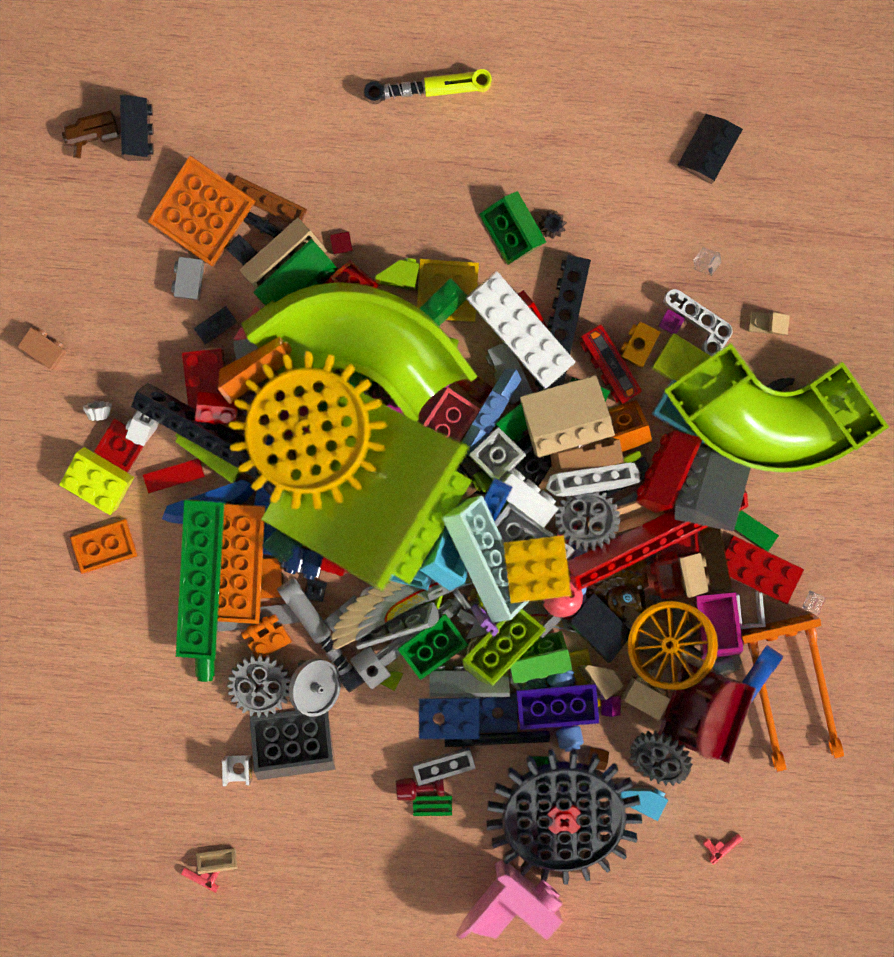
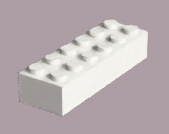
[465,271,575,388]

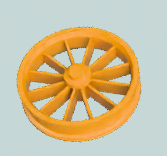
[628,601,718,690]

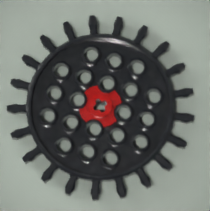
[486,748,642,885]

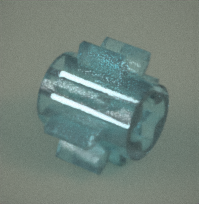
[524,677,547,689]

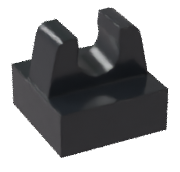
[304,579,327,602]

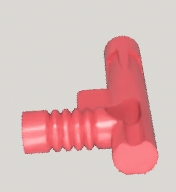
[703,834,743,865]
[181,868,220,893]

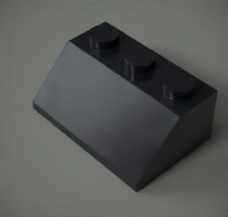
[120,95,154,161]
[677,114,743,184]

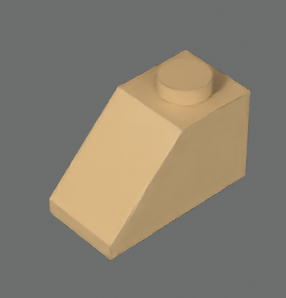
[577,665,623,700]

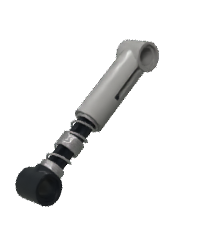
[277,577,365,693]

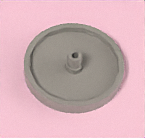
[289,659,341,717]

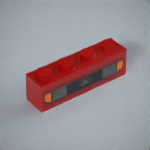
[579,324,642,404]

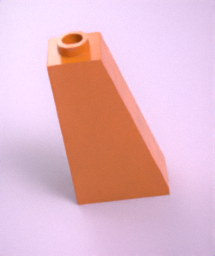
[218,337,292,403]

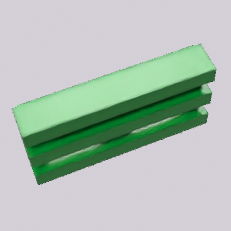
[413,795,452,816]

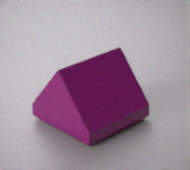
[601,696,621,717]

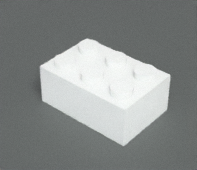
[500,467,558,528]

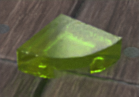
[380,671,404,691]

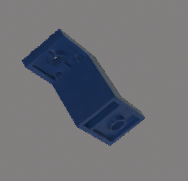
[419,693,517,739]

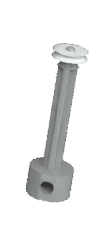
[350,589,471,689]

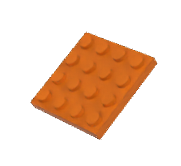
[148,156,256,266]

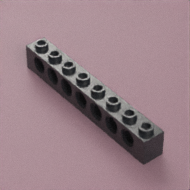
[535,255,591,392]
[131,383,278,484]

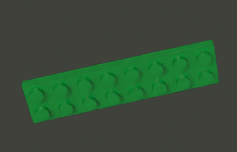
[175,499,225,660]

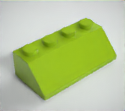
[463,609,546,686]

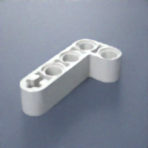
[664,289,733,356]

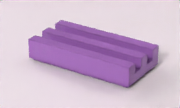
[471,604,499,636]

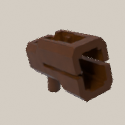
[62,110,120,159]

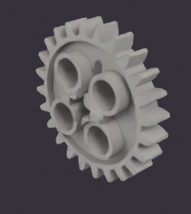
[555,491,620,551]
[227,654,291,718]

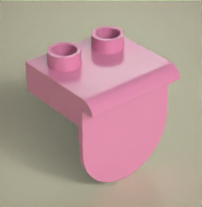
[456,861,563,940]

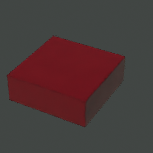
[330,231,353,255]

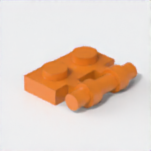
[241,614,292,659]

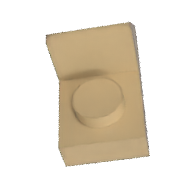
[748,312,789,335]

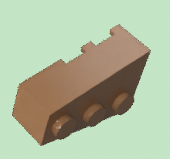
[550,437,624,474]

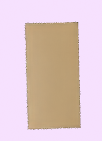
[196,848,237,874]

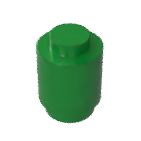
[195,658,215,682]

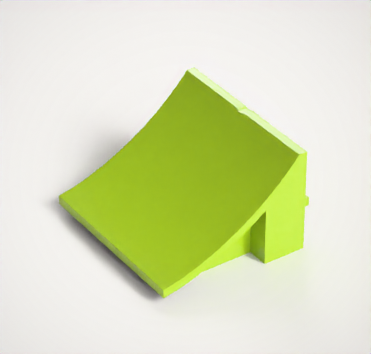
[261,393,472,592]

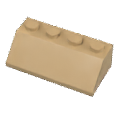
[240,218,327,289]

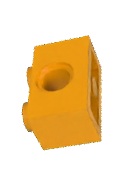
[619,321,661,368]

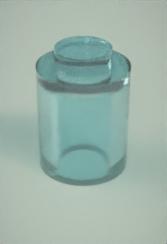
[713,655,742,676]

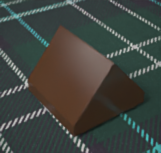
[586,747,609,771]

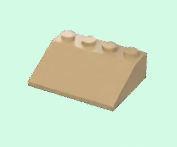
[520,375,615,457]

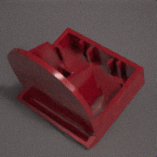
[658,662,756,764]

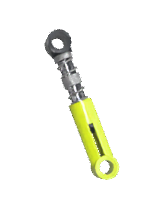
[364,69,492,105]

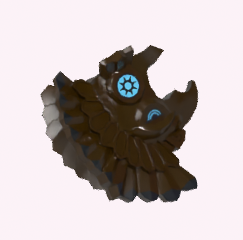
[586,559,649,622]

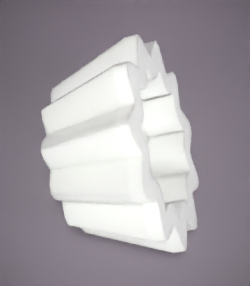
[83,401,112,421]

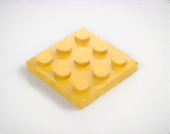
[417,259,479,322]
[504,535,572,603]

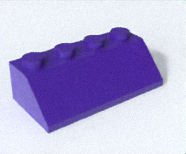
[517,684,599,730]

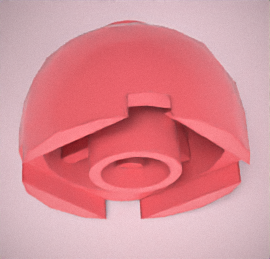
[544,582,583,618]

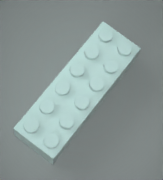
[443,496,529,623]

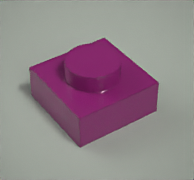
[658,309,685,334]

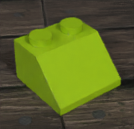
[375,258,420,291]

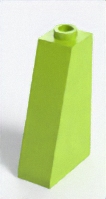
[175,433,242,482]

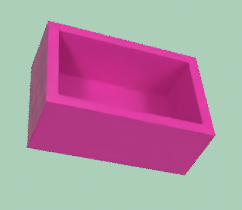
[694,592,743,658]

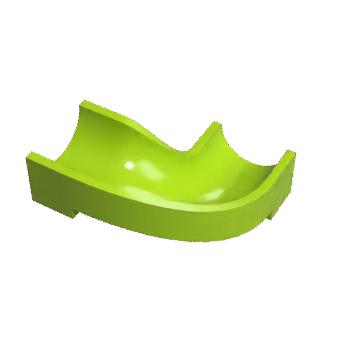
[241,283,477,421]
[664,343,889,472]

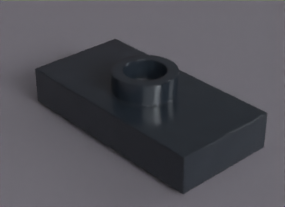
[225,234,258,266]

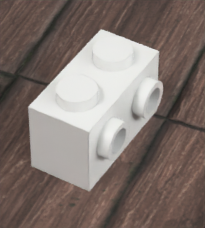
[126,411,159,446]

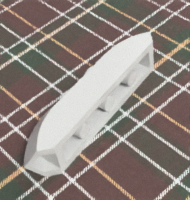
[546,463,640,496]

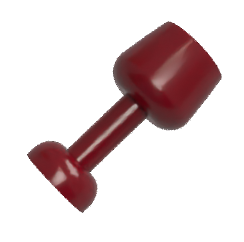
[396,777,444,801]

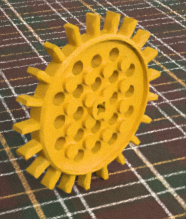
[229,351,387,510]

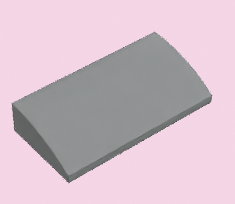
[356,602,440,649]

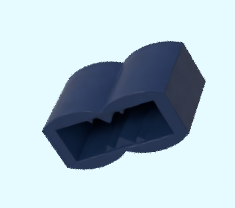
[281,543,324,580]

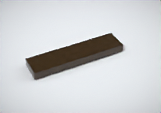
[700,526,732,592]

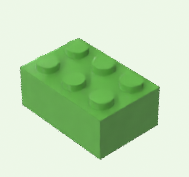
[510,631,572,684]

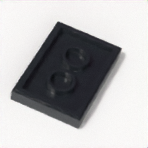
[567,593,630,663]

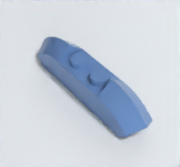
[461,369,521,456]

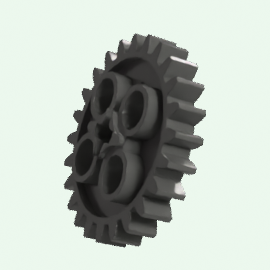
[629,731,693,786]

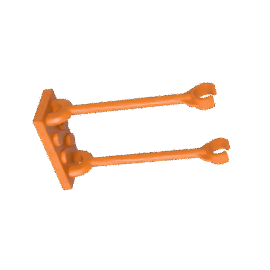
[741,613,844,772]

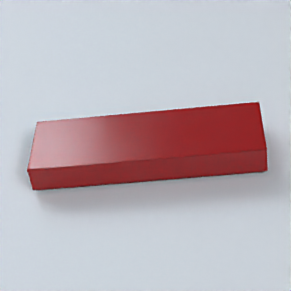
[143,458,205,494]

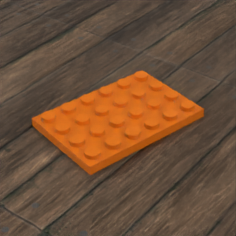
[218,503,265,624]

